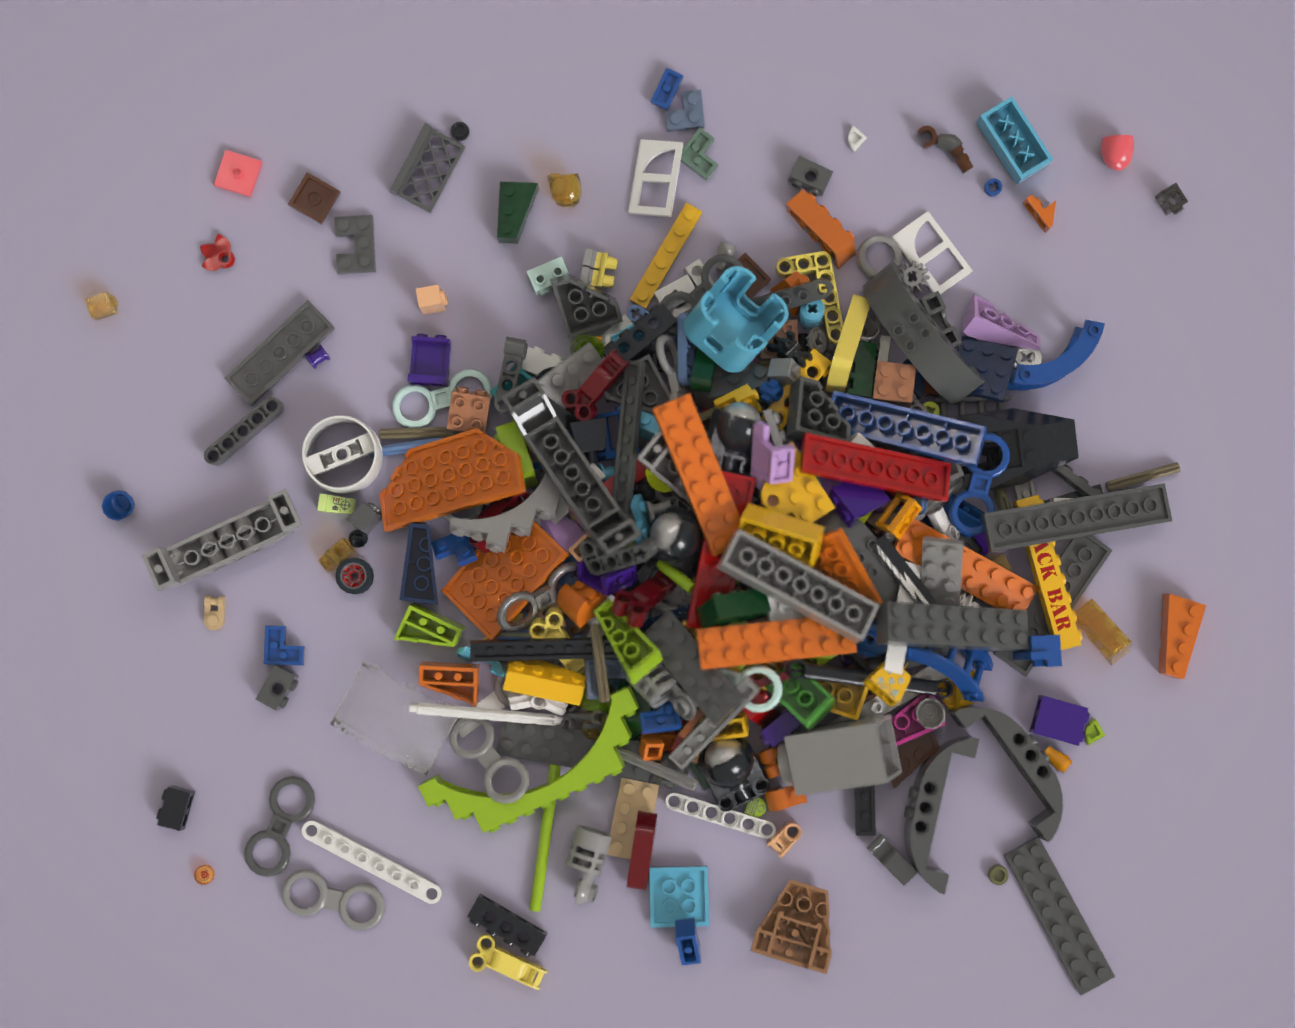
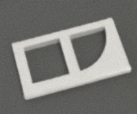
[628,139,683,217]
[891,211,973,295]

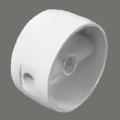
[302,415,383,494]

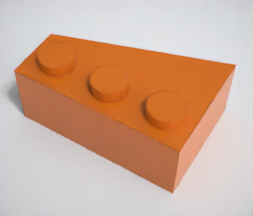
[418,661,480,707]

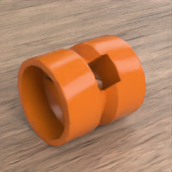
[757,744,781,779]

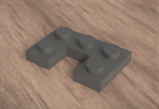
[334,215,376,274]

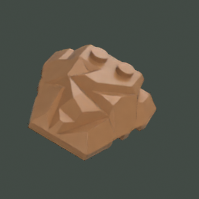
[750,879,832,974]

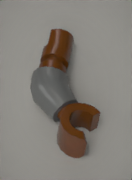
[917,126,973,174]

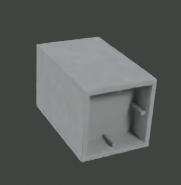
[777,714,902,796]

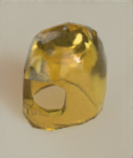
[547,173,582,209]

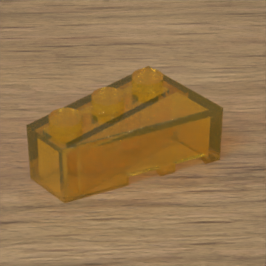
[1075,599,1132,665]

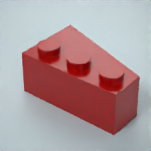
[742,689,781,728]

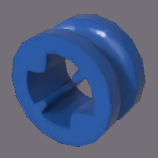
[984,178,1002,197]

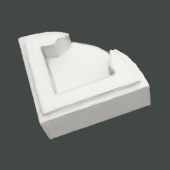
[848,125,867,153]

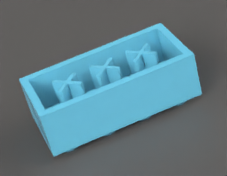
[976,96,1053,185]

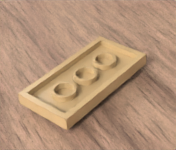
[607,777,659,860]

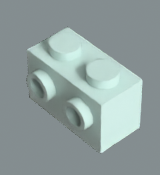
[527,256,569,296]

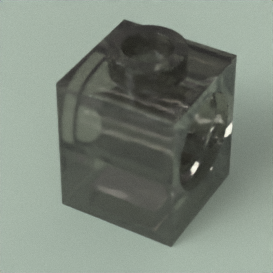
[1155,183,1188,216]

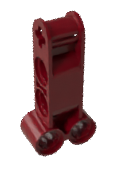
[561,349,630,421]
[469,492,529,553]
[611,571,678,628]

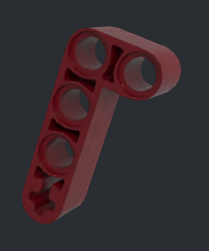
[626,811,657,890]

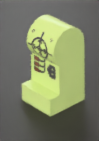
[317,493,356,515]

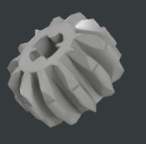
[899,261,930,294]

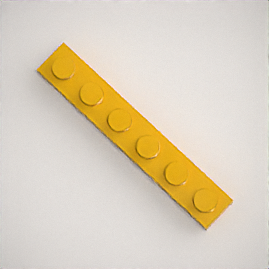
[629,203,703,309]

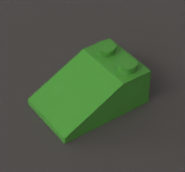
[764,660,837,731]

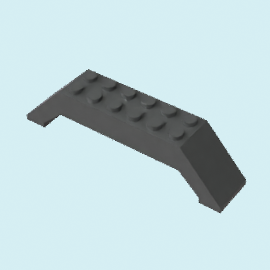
[501,377,642,557]

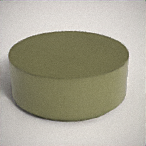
[988,865,1009,885]

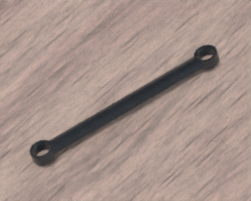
[786,659,953,699]

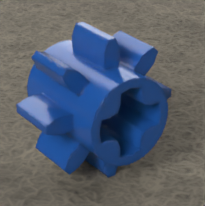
[759,378,783,404]

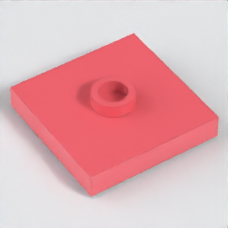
[214,150,263,198]

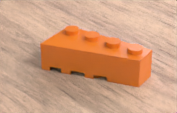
[786,189,856,269]
[1158,593,1206,679]

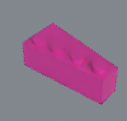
[891,694,946,746]

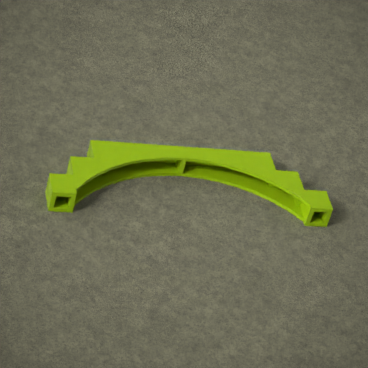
[418,685,640,833]

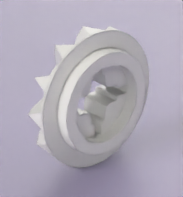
[1014,347,1042,368]

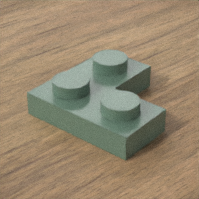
[681,127,718,181]

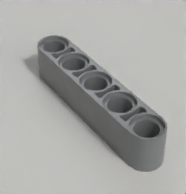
[204,397,284,466]

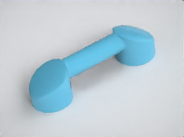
[455,647,506,678]

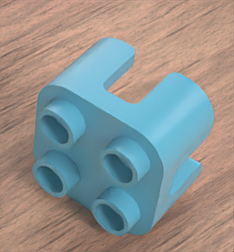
[683,266,788,373]

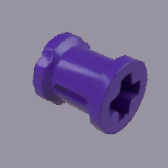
[305,345,330,369]

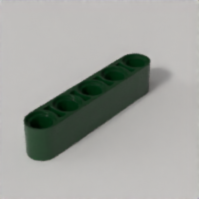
[691,347,716,393]

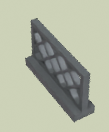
[390,123,465,213]

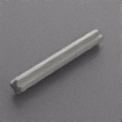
[616,745,698,791]

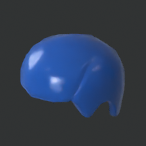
[101,490,135,521]

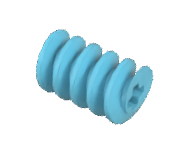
[799,300,825,330]

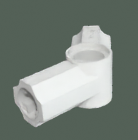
[926,505,960,540]
[509,693,568,716]

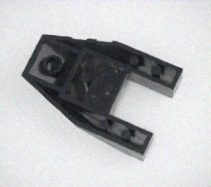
[955,408,1079,491]

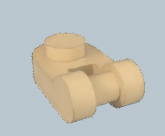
[204,595,226,630]

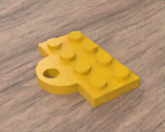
[760,441,835,523]

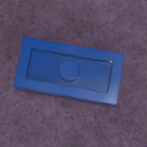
[651,68,683,111]

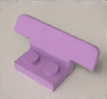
[750,421,795,491]

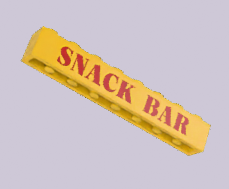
[1012,495,1082,650]

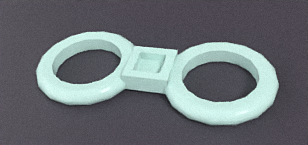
[392,369,492,428]
[720,665,782,713]

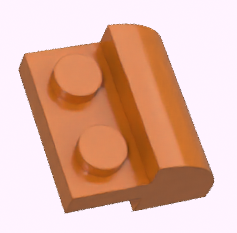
[557,580,607,628]

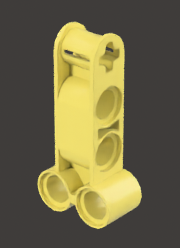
[530,607,585,675]
[469,932,548,990]

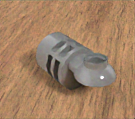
[626,662,698,720]
[566,825,613,905]

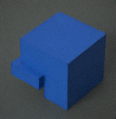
[1012,635,1062,667]

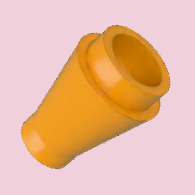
[1044,746,1072,773]

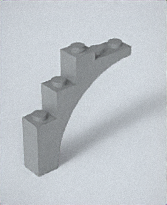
[450,473,561,553]

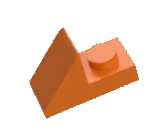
[1022,194,1056,233]

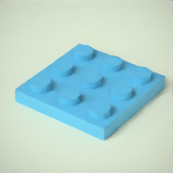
[649,866,709,927]

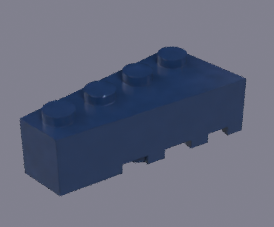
[399,523,438,605]

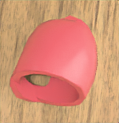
[1101,135,1134,171]

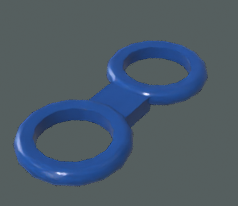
[949,433,1010,535]

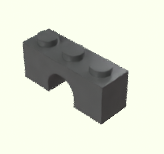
[919,291,962,348]

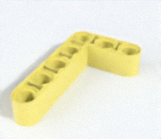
[775,251,843,345]
[825,294,870,393]

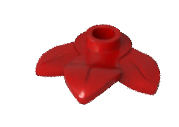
[200,234,235,271]

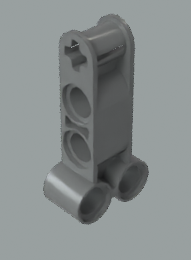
[494,336,528,415]

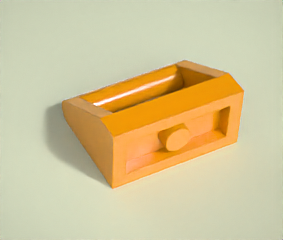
[874,493,922,540]

